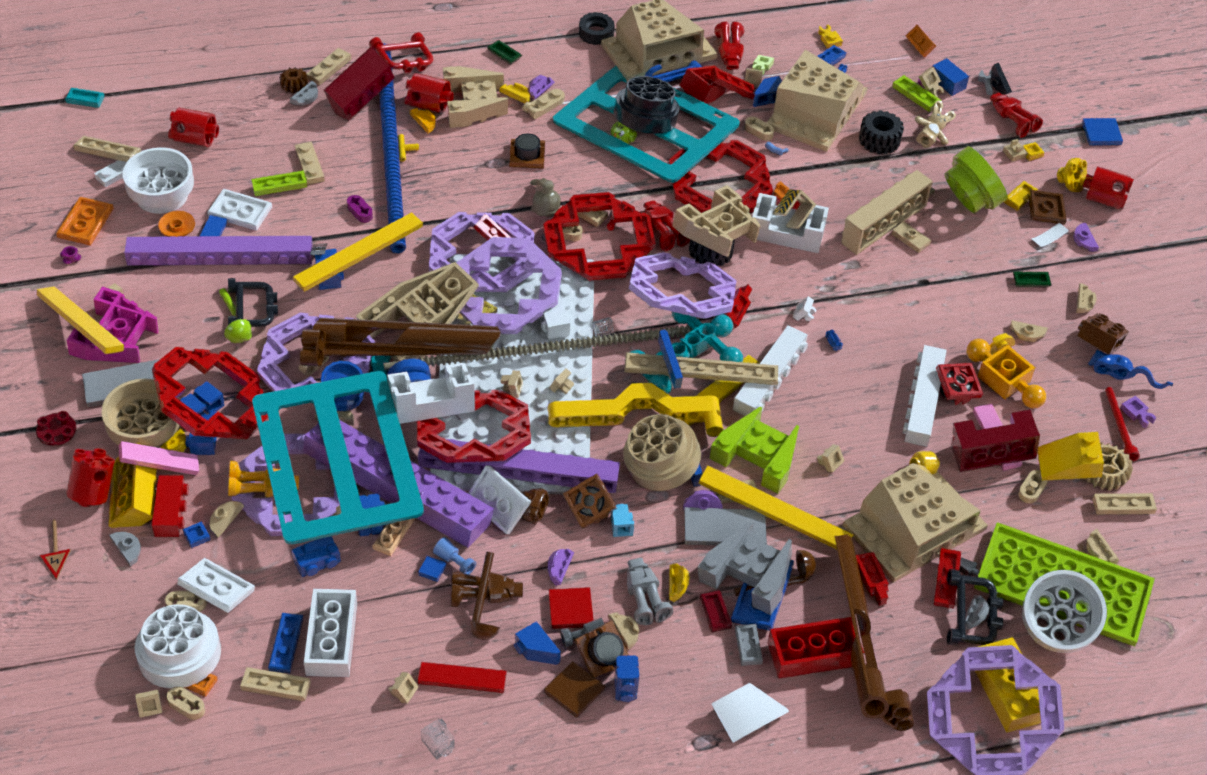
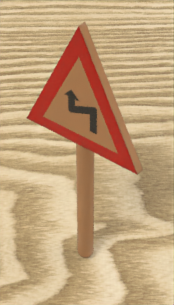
[40,519,71,579]

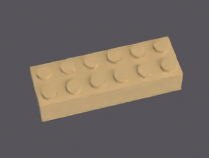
[841,170,933,255]

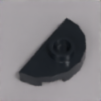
[990,63,1012,95]

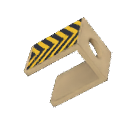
[772,189,816,229]

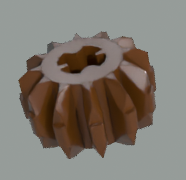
[279,67,308,94]

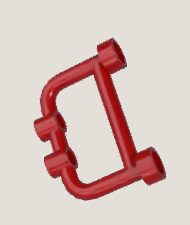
[369,32,434,74]

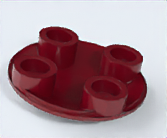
[36,411,76,446]

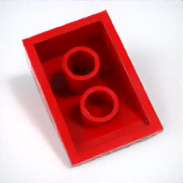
[679,65,729,103]

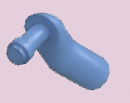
[765,142,789,155]

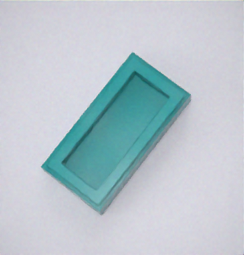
[65,87,105,108]

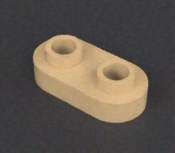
[1018,470,1048,503]

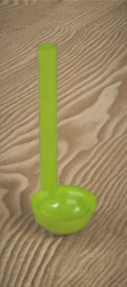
[219,288,252,343]

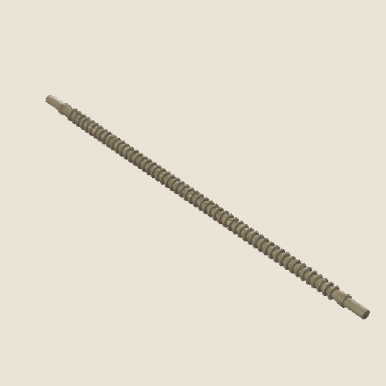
[383,323,734,371]

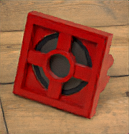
[936,363,984,405]

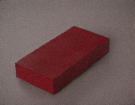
[700,590,732,633]

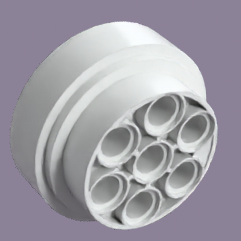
[123,148,194,214]
[1022,570,1107,653]
[135,604,221,689]

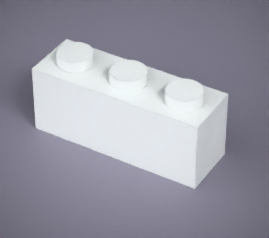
[531,285,570,339]

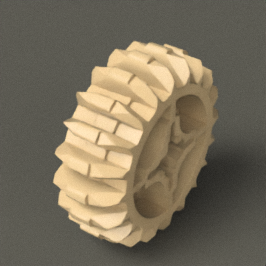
[1087,441,1133,491]

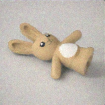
[915,100,956,148]

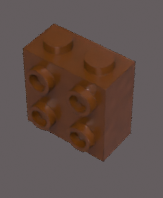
[1077,313,1129,355]

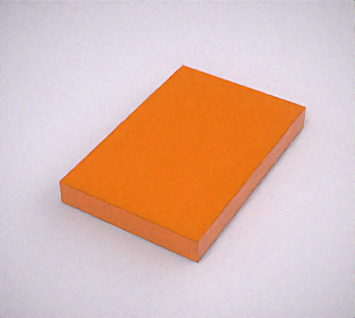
[56,197,114,246]

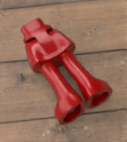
[714,21,745,70]
[990,92,1043,138]
[643,200,690,251]

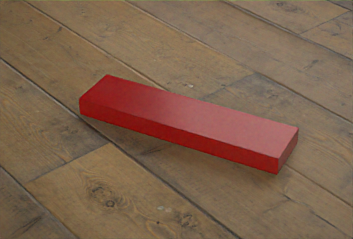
[418,662,507,693]

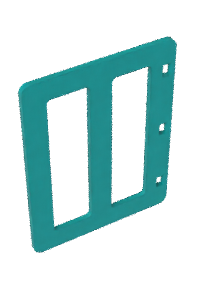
[553,66,740,183]
[252,371,424,545]

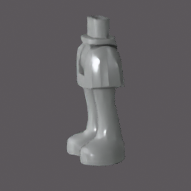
[627,558,674,625]

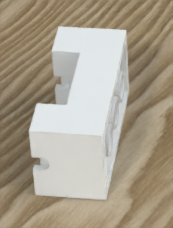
[752,193,829,253]
[388,363,475,424]

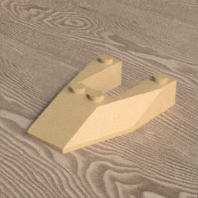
[356,262,479,362]

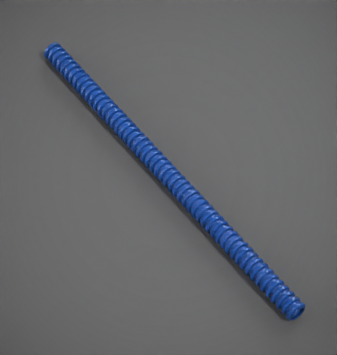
[376,43,406,253]

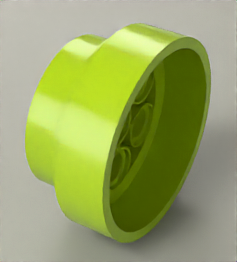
[944,146,1008,213]

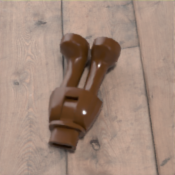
[451,570,523,607]

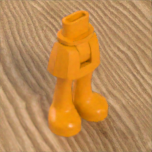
[228,461,299,497]

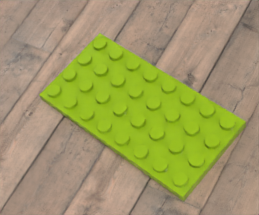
[974,522,1155,647]

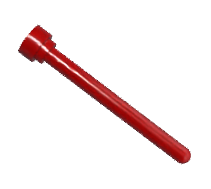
[1105,387,1140,462]

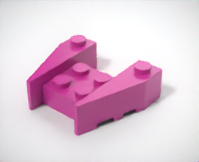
[66,286,159,363]

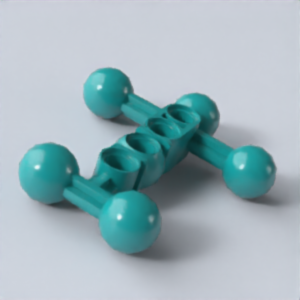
[629,312,743,394]

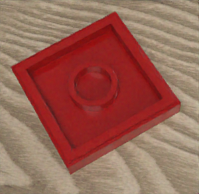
[549,587,594,629]

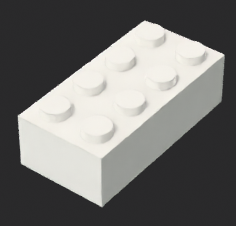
[304,589,357,677]

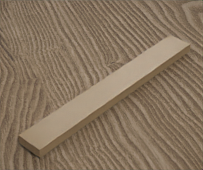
[624,352,778,385]

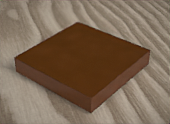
[1028,190,1067,225]
[544,661,605,718]

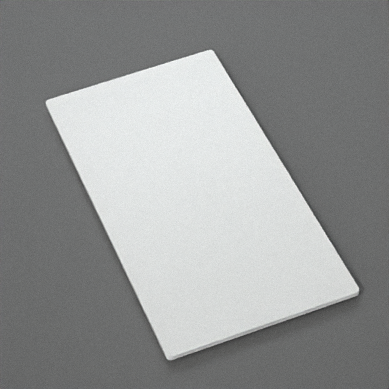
[430,254,594,495]

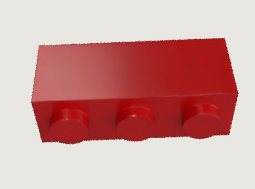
[152,475,189,537]

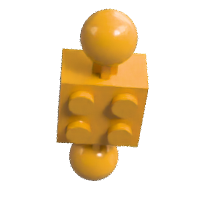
[966,338,1046,409]

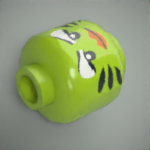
[611,121,637,144]

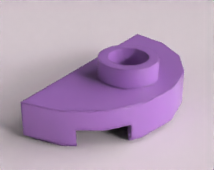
[528,75,555,101]
[1073,222,1099,252]
[683,490,723,510]
[548,549,574,586]

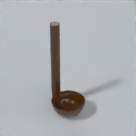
[734,550,816,596]
[470,552,501,640]

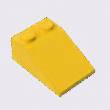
[1037,432,1104,481]

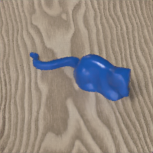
[1088,349,1173,389]

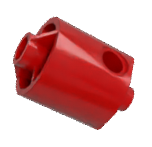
[405,73,454,114]
[168,107,219,147]
[1082,166,1134,209]
[66,448,115,507]

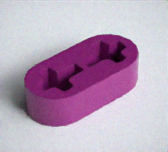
[347,195,373,223]

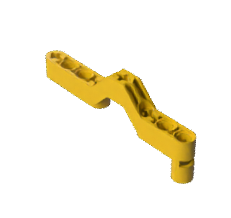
[547,383,723,437]

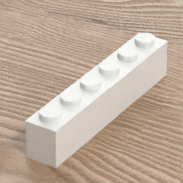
[733,326,808,416]
[902,345,947,447]

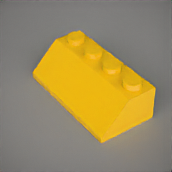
[108,442,157,528]

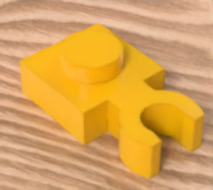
[818,25,843,49]

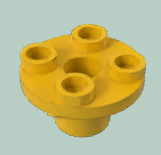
[1057,158,1087,192]

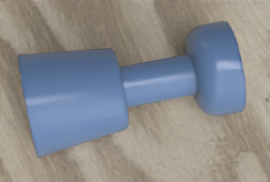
[433,537,477,575]

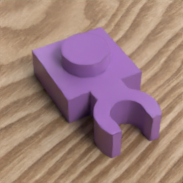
[1120,396,1156,428]

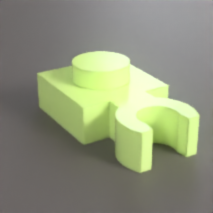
[752,55,774,75]

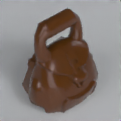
[521,488,549,525]

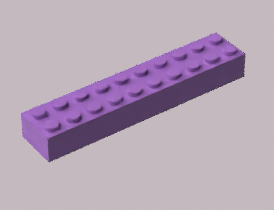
[303,420,494,548]

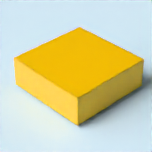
[1023,142,1044,161]

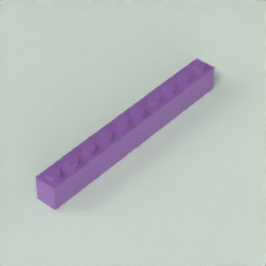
[124,236,313,265]
[418,439,620,493]

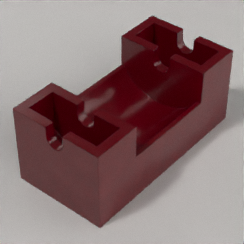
[951,409,1040,472]

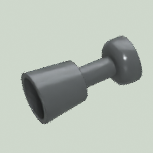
[560,618,604,648]

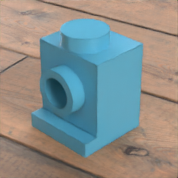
[611,504,634,537]

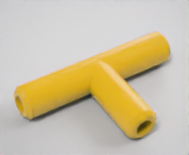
[398,134,419,162]

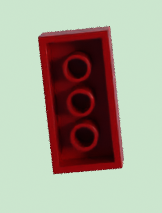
[767,617,864,679]

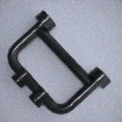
[228,278,278,327]
[946,569,1003,646]

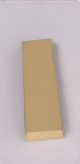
[73,136,141,162]

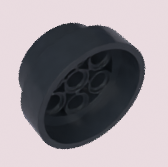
[613,76,680,134]

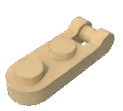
[522,89,565,119]

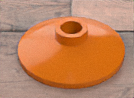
[158,211,195,237]

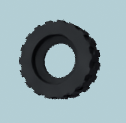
[579,12,615,45]

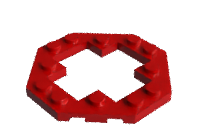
[669,140,773,213]
[543,192,656,281]
[152,347,268,440]
[417,390,531,463]

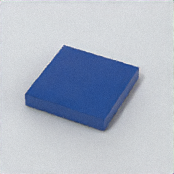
[1082,118,1123,145]

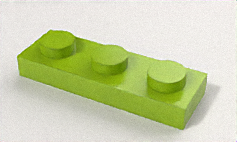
[892,75,941,112]
[251,170,307,196]

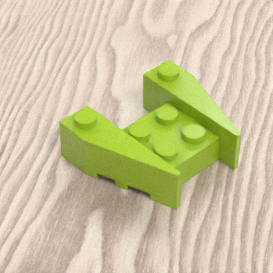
[710,407,799,494]

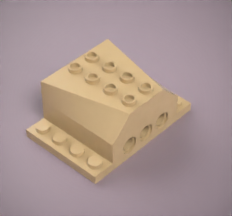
[601,0,717,82]
[767,50,868,152]
[843,463,988,583]

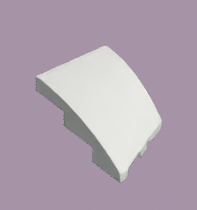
[711,683,789,743]

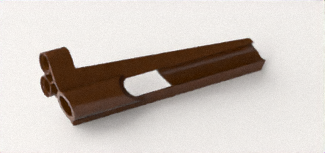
[300,317,502,367]
[834,534,914,731]

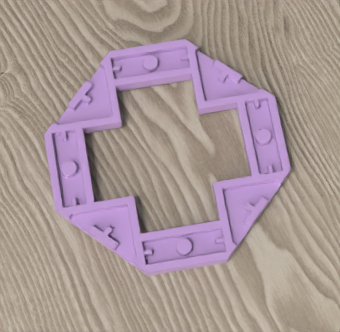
[429,212,534,292]
[456,237,562,334]
[628,252,736,319]
[257,312,375,392]
[232,434,339,536]
[927,645,1064,775]

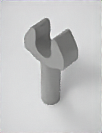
[978,70,993,95]

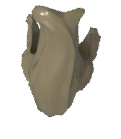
[530,178,561,217]

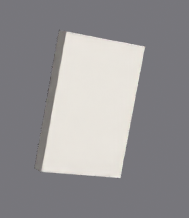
[207,189,272,231]
[468,465,531,534]
[177,558,255,613]

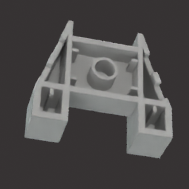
[698,521,792,615]

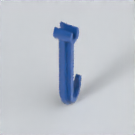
[644,61,702,82]

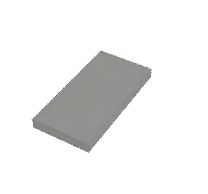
[82,359,160,407]
[684,507,767,546]

